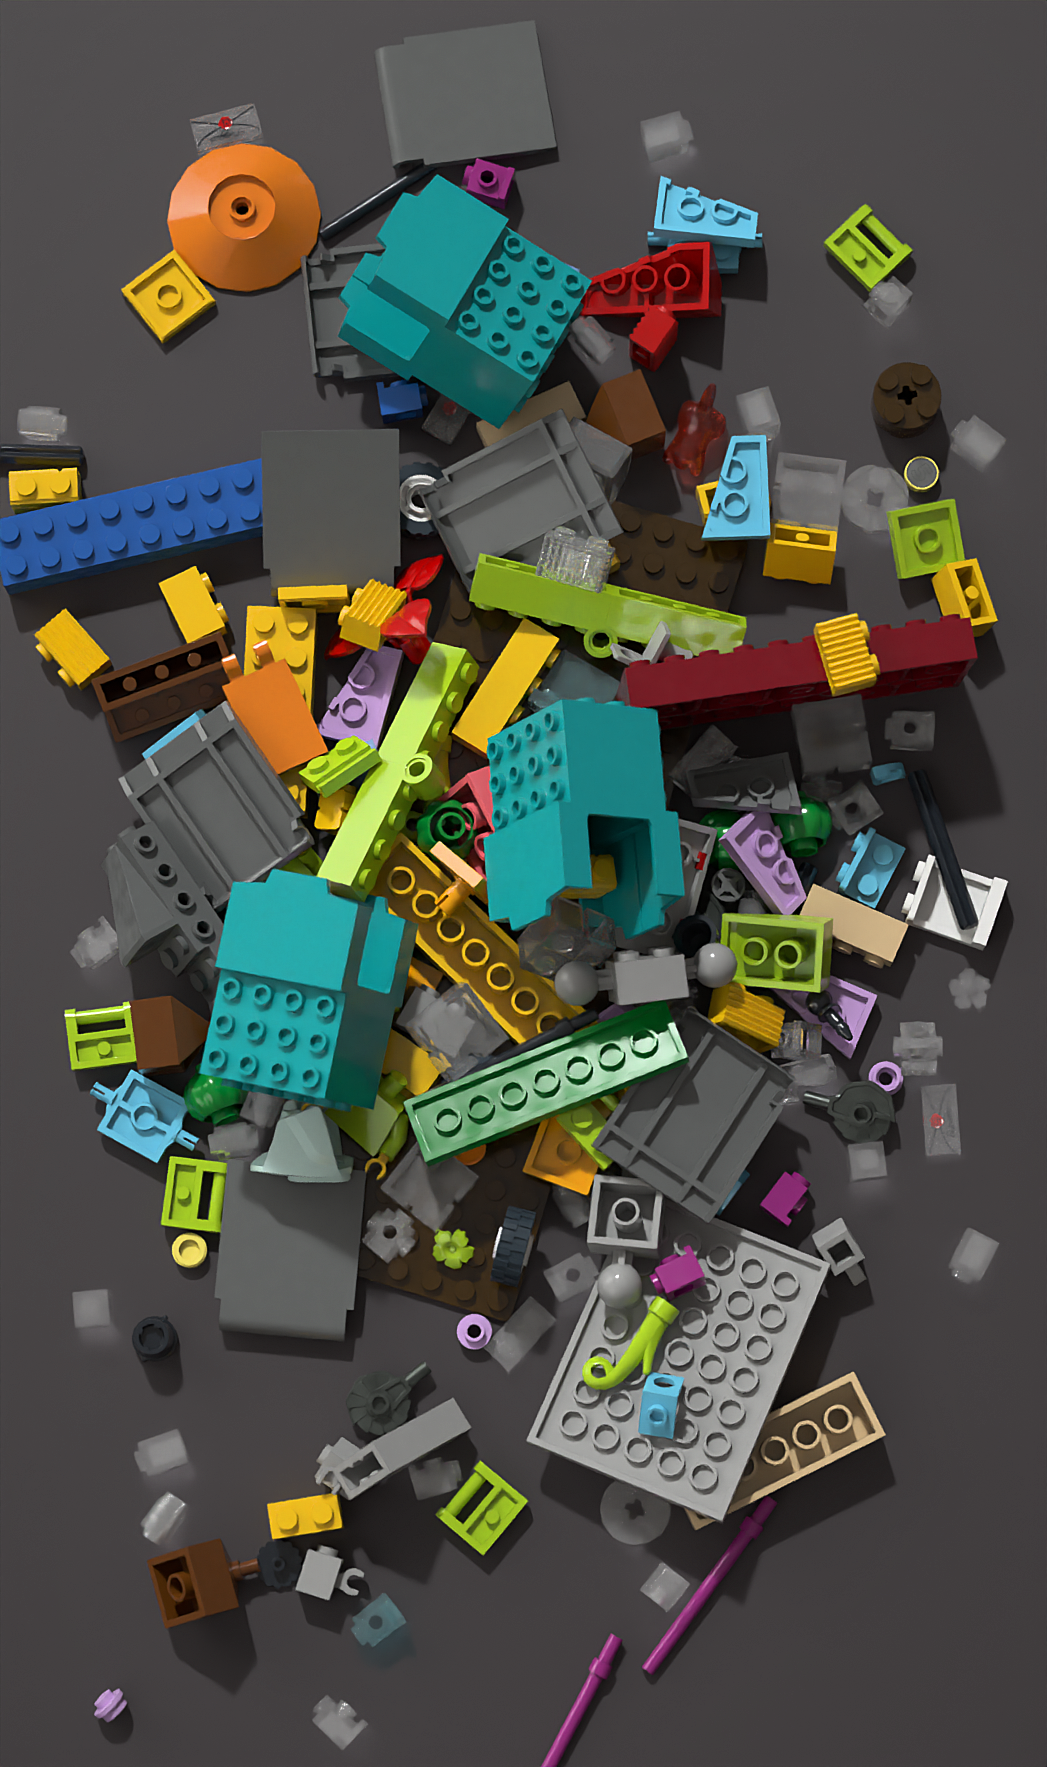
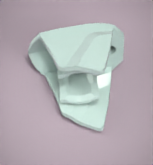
[250,1100,354,1182]

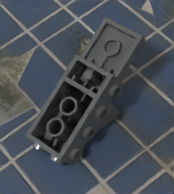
[101,821,224,1014]

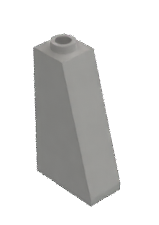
[332,1398,471,1500]

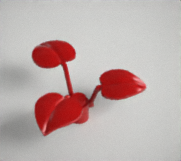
[324,554,444,665]

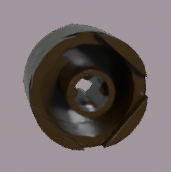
[871,362,941,439]

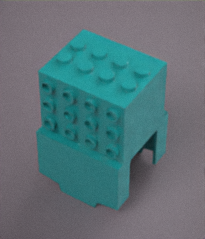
[337,174,592,429]
[483,698,685,940]
[200,869,419,1112]

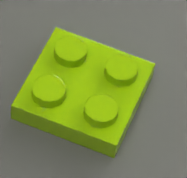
[886,499,965,579]

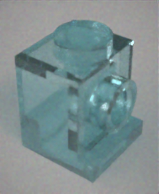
[351,1593,407,1647]

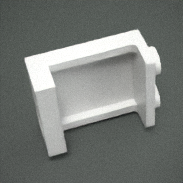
[901,854,1008,951]

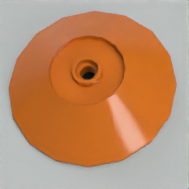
[167,143,321,292]

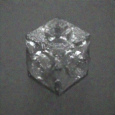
[893,1021,943,1076]
[361,1208,416,1265]

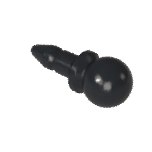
[805,990,853,1041]

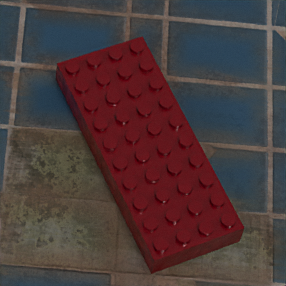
[615,614,978,731]

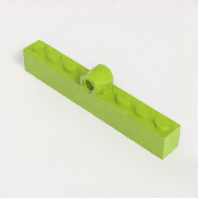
[469,553,747,658]
[316,642,480,902]

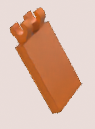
[221,639,328,775]

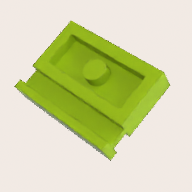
[298,735,381,798]

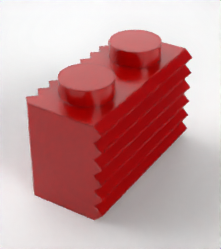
[628,306,678,372]

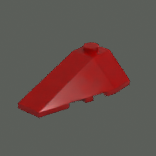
[580,242,722,318]

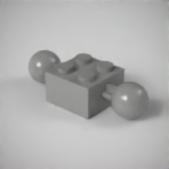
[554,943,737,1006]
[587,1164,667,1308]

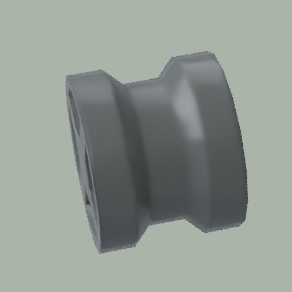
[708,868,745,905]

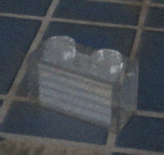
[535,527,616,593]

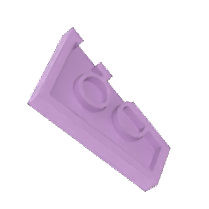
[316,646,405,751]
[718,811,807,915]
[769,975,877,1060]

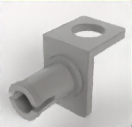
[610,621,693,665]

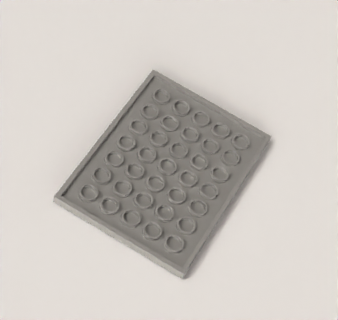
[526,1199,831,1524]

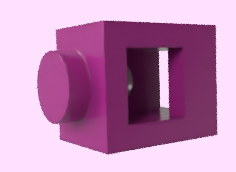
[462,159,515,209]
[759,1171,811,1228]
[650,1245,707,1302]

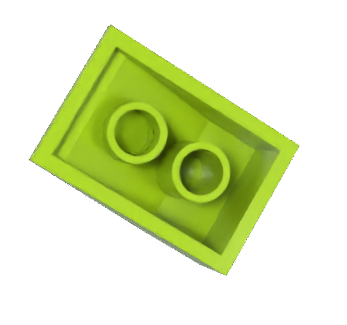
[720,913,833,993]

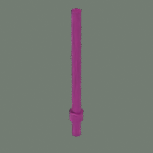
[642,1495,778,1675]
[541,1634,623,1767]

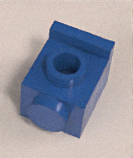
[376,380,428,424]

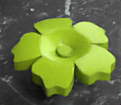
[433,1229,474,1269]

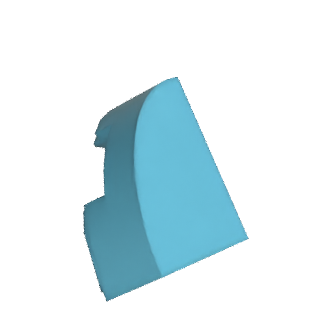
[870,763,906,786]

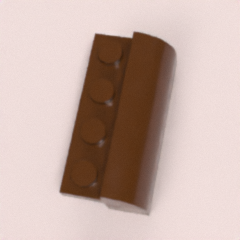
[91,631,230,743]

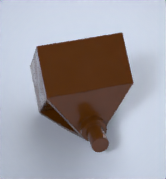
[577,369,666,462]
[129,995,210,1077]
[147,1538,261,1629]

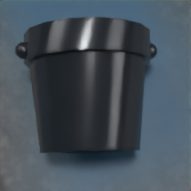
[672,914,721,958]
[132,1315,178,1362]

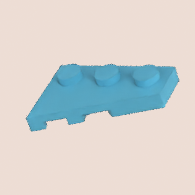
[653,176,758,248]
[701,435,770,541]

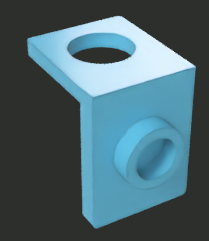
[638,1372,684,1439]

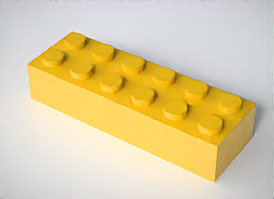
[244,606,318,818]

